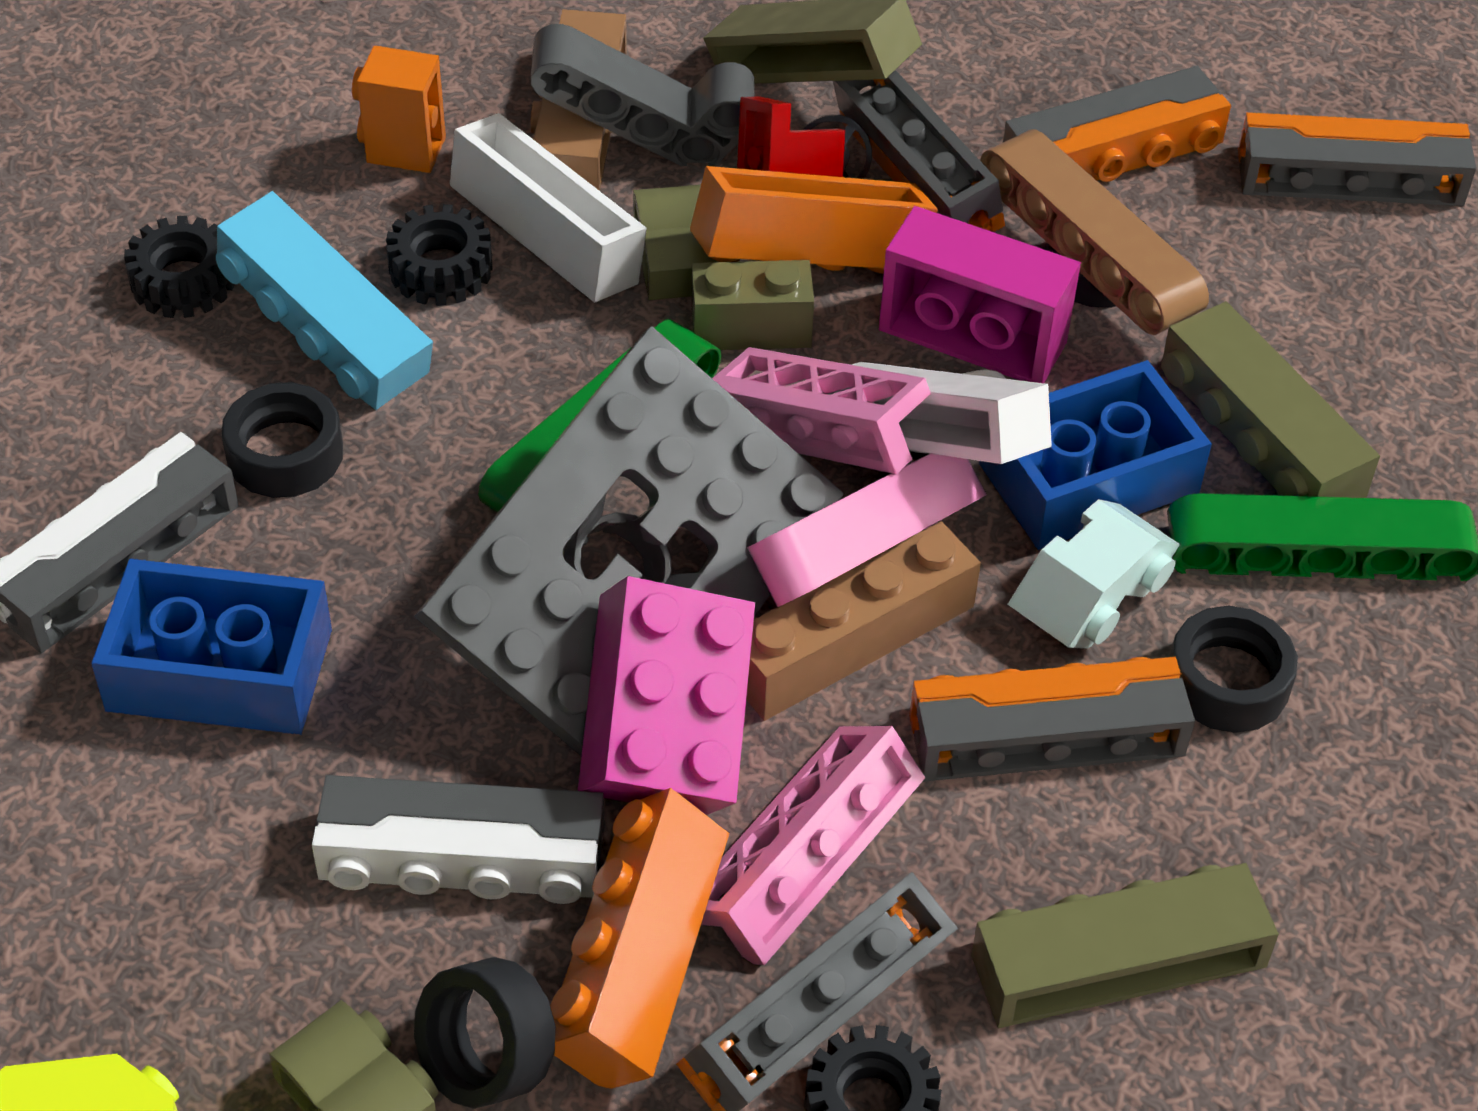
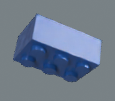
[979,360,1212,550]
[91,559,332,735]

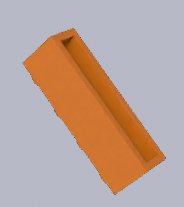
[690,166,938,274]
[550,788,730,1089]

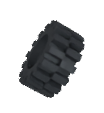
[386,204,493,306]
[124,216,235,318]
[804,1025,942,1111]

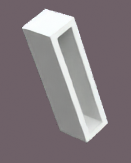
[450,113,647,303]
[827,362,1052,464]

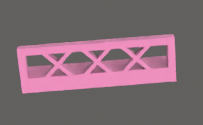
[712,347,931,474]
[701,726,925,965]

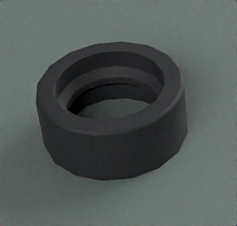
[222,382,343,498]
[1170,605,1298,733]
[414,957,556,1109]

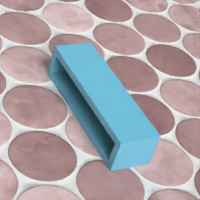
[216,191,433,410]

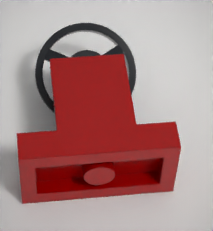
[737,96,872,179]

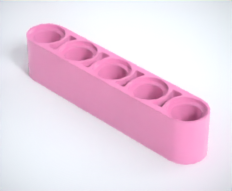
[747,454,987,607]

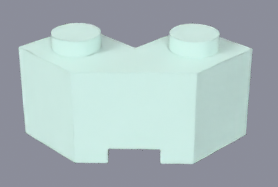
[1008,499,1180,649]

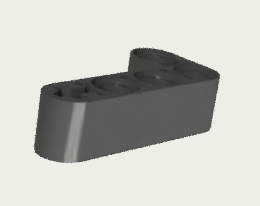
[531,24,755,167]

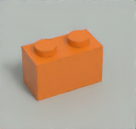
[352,45,446,173]

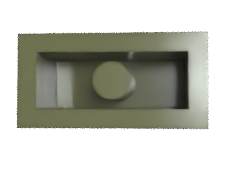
[691,260,814,350]

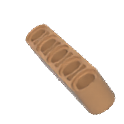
[980,129,1209,335]

